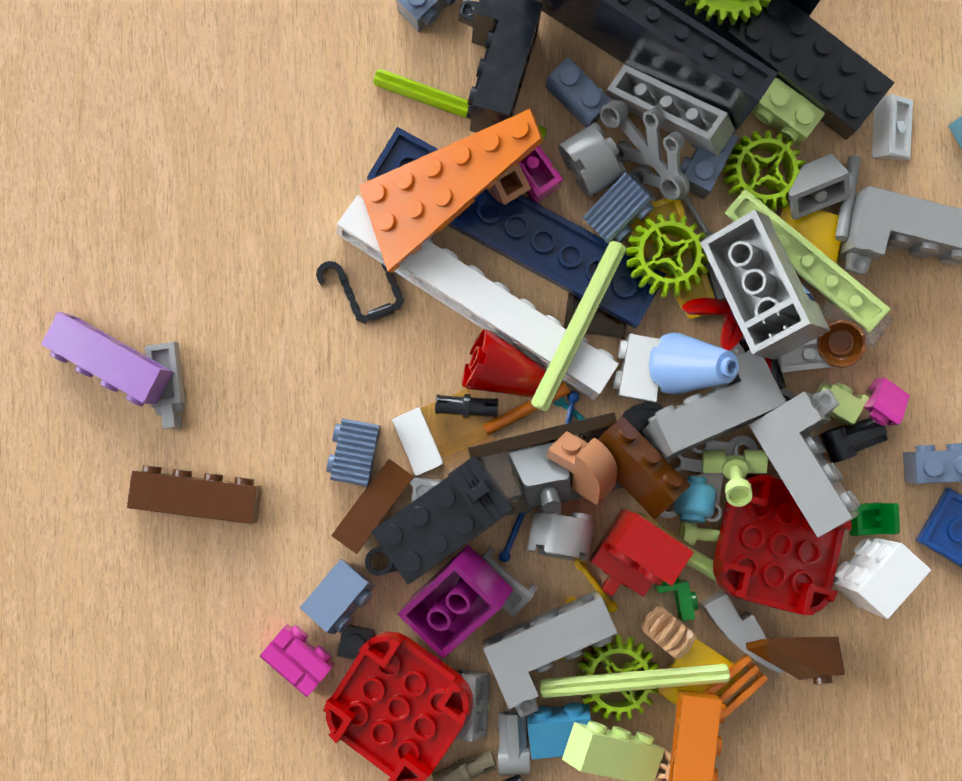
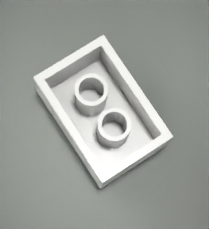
[833,537,931,619]

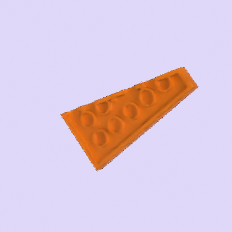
[359,109,544,273]

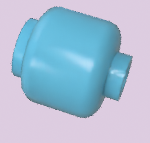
[673,476,717,523]

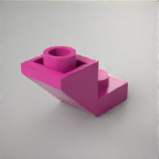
[863,377,910,427]

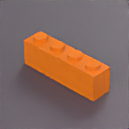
[668,689,726,781]

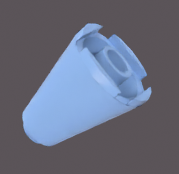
[649,332,739,395]

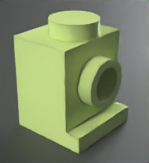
[816,382,869,425]

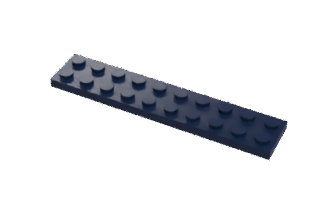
[367,127,666,329]

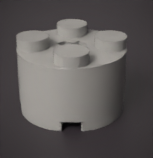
[558,122,627,197]
[527,509,595,562]

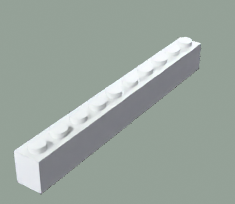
[337,195,619,401]

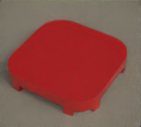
[713,475,851,615]
[323,631,473,781]

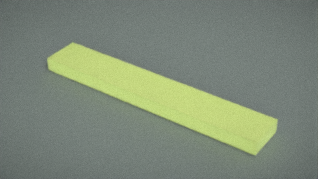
[724,189,891,333]

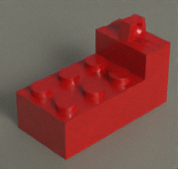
[589,509,694,597]

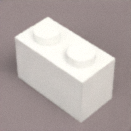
[612,334,662,403]

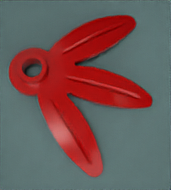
[682,297,772,371]

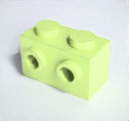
[751,77,825,147]

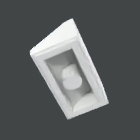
[872,94,913,161]
[392,407,444,476]

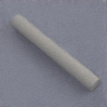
[835,155,861,242]

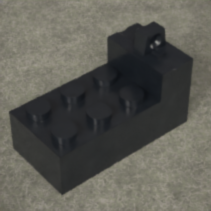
[458,0,543,133]
[371,456,515,584]

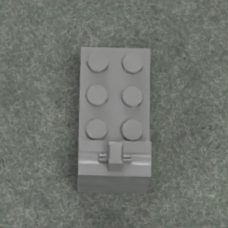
[839,186,962,275]
[700,210,830,360]
[642,343,786,460]
[749,389,861,538]
[483,591,617,717]

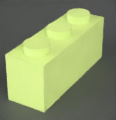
[562,720,665,781]

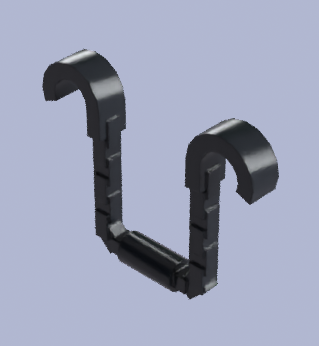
[316,261,405,324]

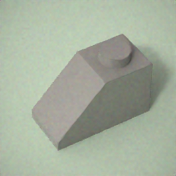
[789,153,851,220]

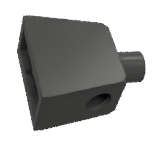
[509,442,572,514]

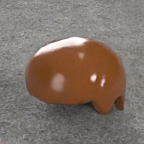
[817,320,866,369]

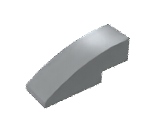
[699,590,783,673]

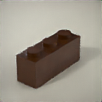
[598,416,691,520]

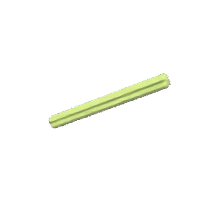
[531,241,626,411]
[540,664,730,698]

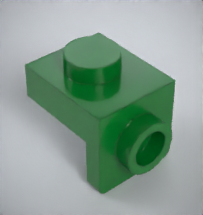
[849,502,900,536]
[654,576,698,621]

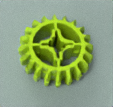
[722,130,806,212]
[626,213,709,298]
[575,634,659,721]

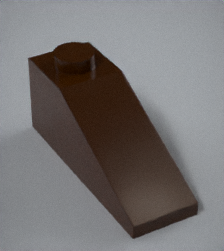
[746,636,845,685]

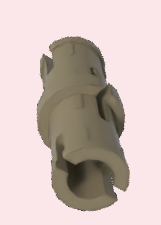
[432,750,497,781]

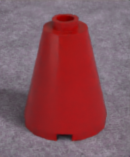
[461,329,547,398]

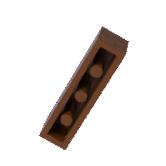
[127,465,262,524]

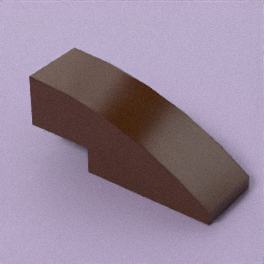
[331,459,414,554]

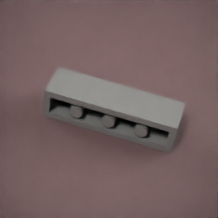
[607,64,735,156]

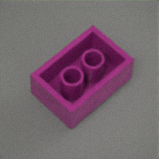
[397,545,513,659]

